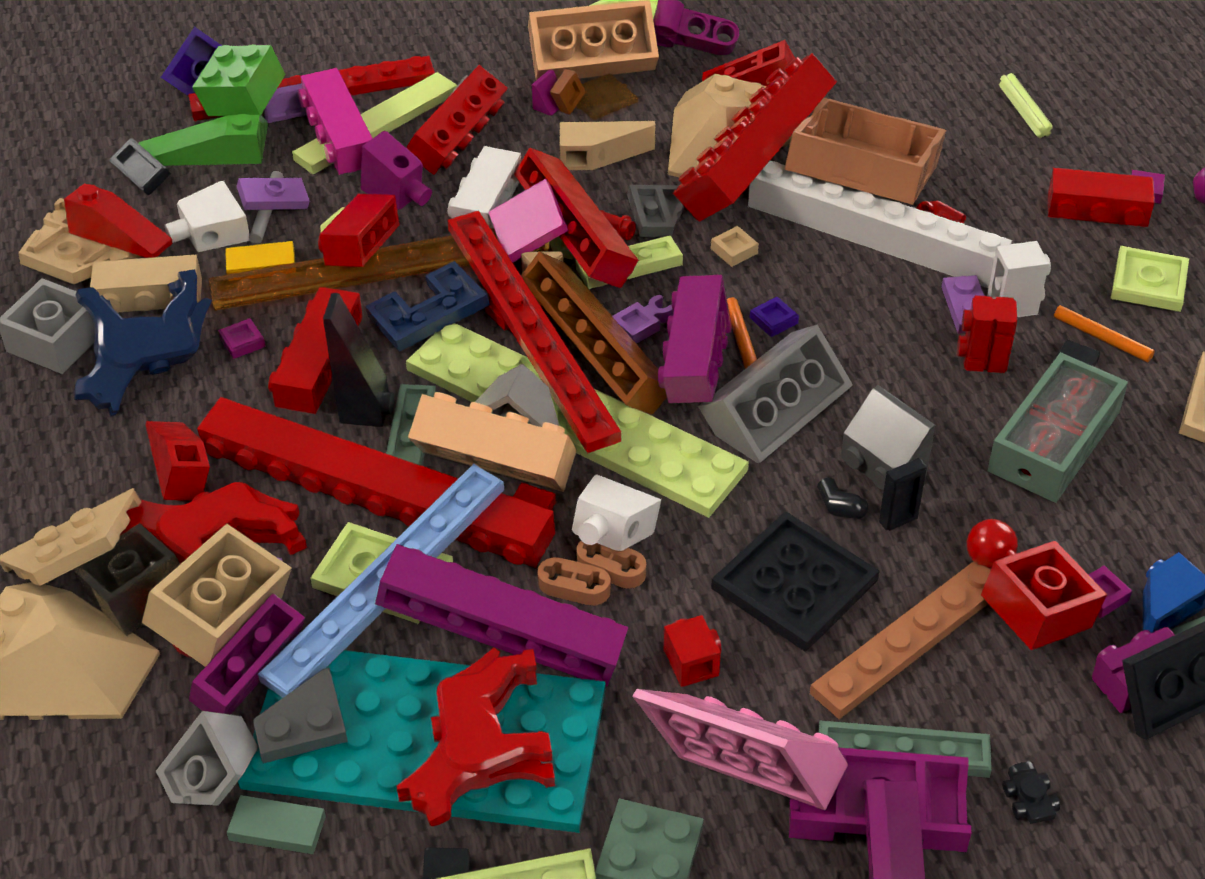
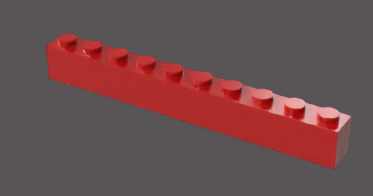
[197,397,555,568]

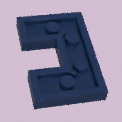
[365,261,490,352]

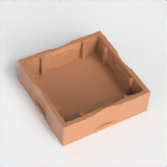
[785,98,946,205]

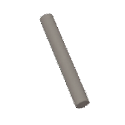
[249,171,284,243]

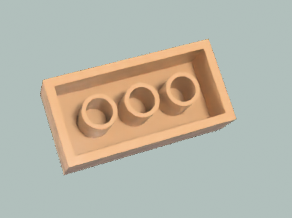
[528,0,659,80]
[408,392,577,492]

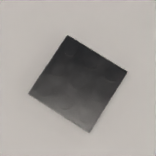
[711,511,880,652]

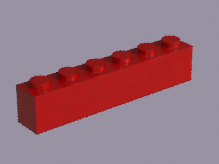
[514,148,639,288]

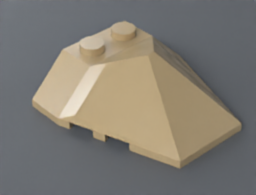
[668,74,792,177]
[0,582,160,720]

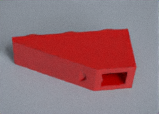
[145,421,210,501]

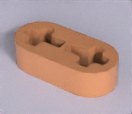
[576,541,646,588]
[537,557,611,606]

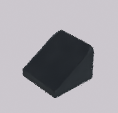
[423,847,471,879]

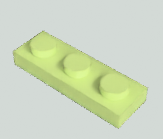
[576,236,683,289]

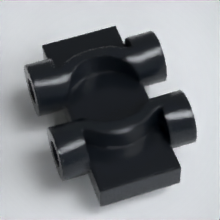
[1002,762,1060,824]

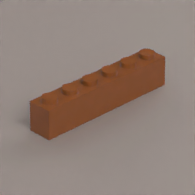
[521,251,667,415]

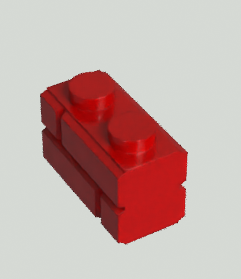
[957,295,1018,373]

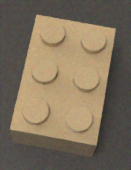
[142,524,292,667]

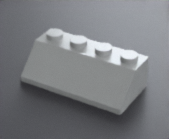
[698,324,853,463]

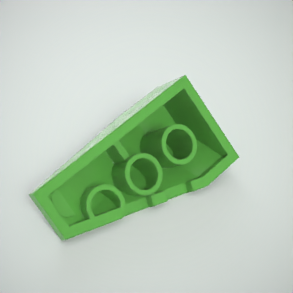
[138,114,268,166]

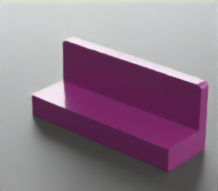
[863,779,925,879]

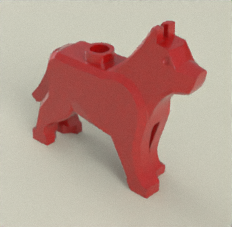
[117,482,307,567]
[397,647,555,827]

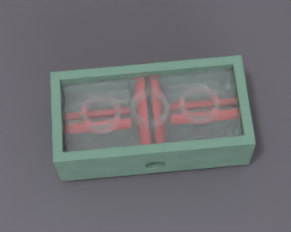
[988,352,1128,503]

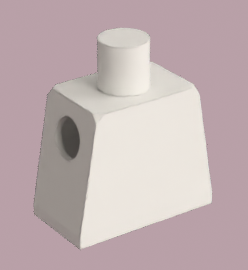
[164,181,250,252]
[572,474,661,551]

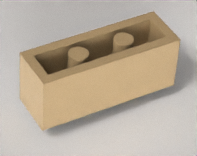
[90,255,202,312]

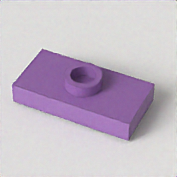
[264,83,307,123]
[237,178,310,210]

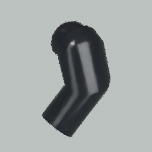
[817,478,868,519]

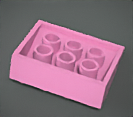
[633,689,848,810]

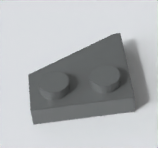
[627,185,685,238]
[253,668,348,763]

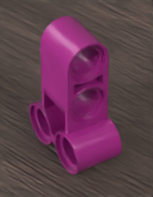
[653,0,739,55]

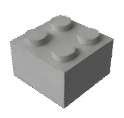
[0,278,95,374]

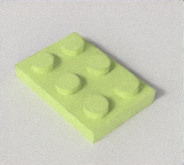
[311,522,453,624]

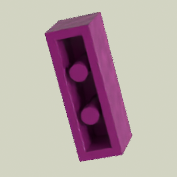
[189,593,305,715]

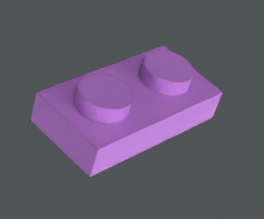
[942,275,984,334]

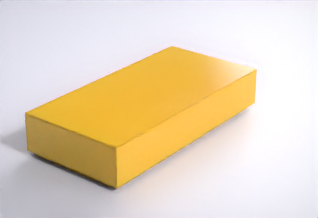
[226,241,296,279]

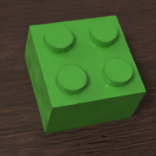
[192,44,286,116]

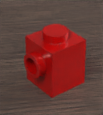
[664,615,722,687]

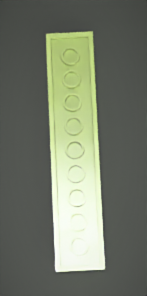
[406,323,749,518]

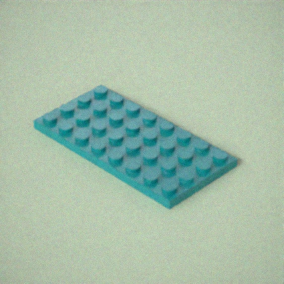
[238,650,606,833]

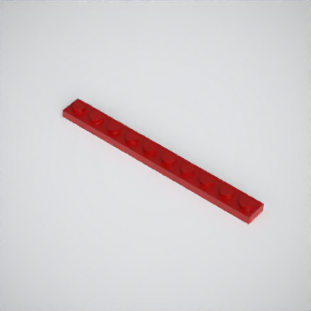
[447,210,621,454]

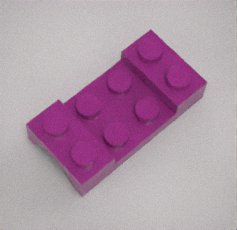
[789,747,971,852]

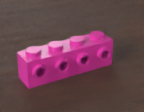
[298,68,373,175]

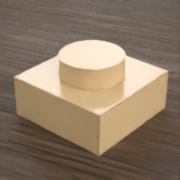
[711,226,759,267]

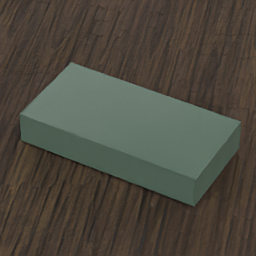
[227,795,326,854]

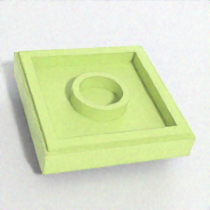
[1111,246,1189,312]

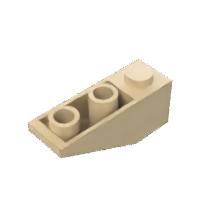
[560,121,655,170]

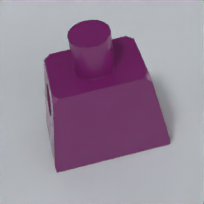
[361,130,432,210]

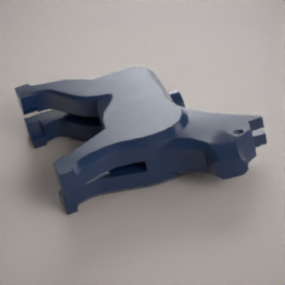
[74,269,212,417]

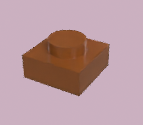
[550,69,586,115]

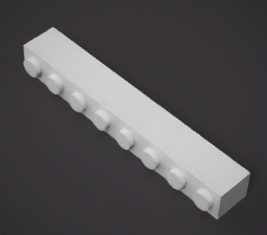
[748,161,1012,288]

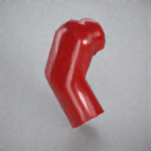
[916,201,966,224]

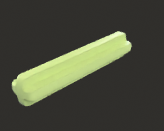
[999,73,1053,138]

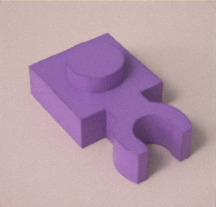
[612,295,674,344]

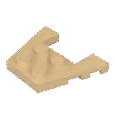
[19,198,142,284]

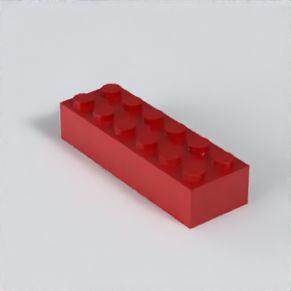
[673,53,837,222]

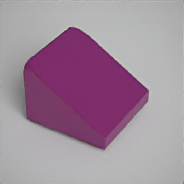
[531,69,559,116]

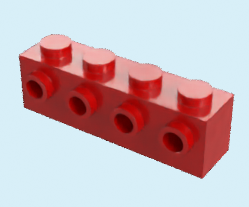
[406,65,508,175]

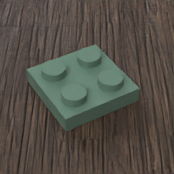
[595,798,704,879]

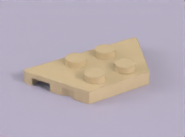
[0,488,141,586]

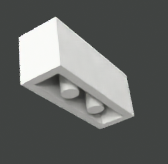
[448,146,521,232]

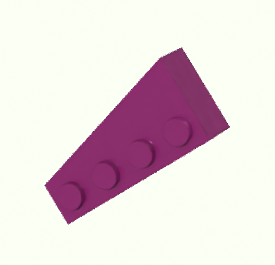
[658,275,732,403]

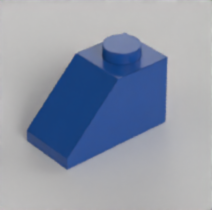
[1143,553,1205,633]

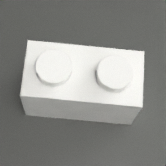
[987,241,1051,317]

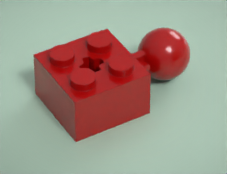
[966,519,1107,650]

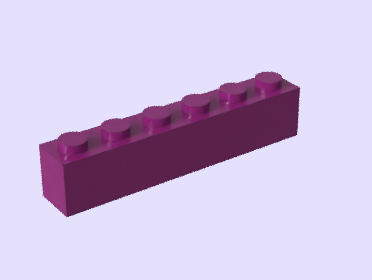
[375,544,628,687]

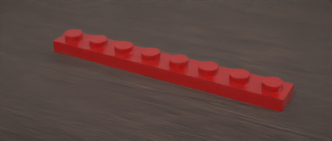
[189,56,435,121]

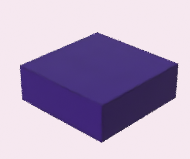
[750,297,799,337]

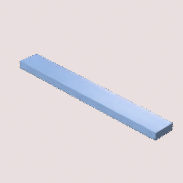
[258,464,504,698]

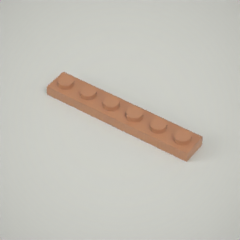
[810,561,991,719]

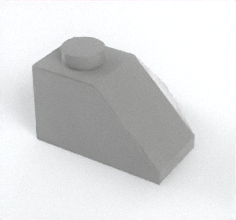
[475,364,559,427]
[156,711,258,806]

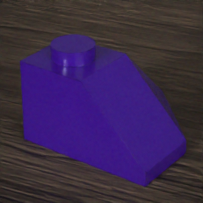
[161,26,222,95]

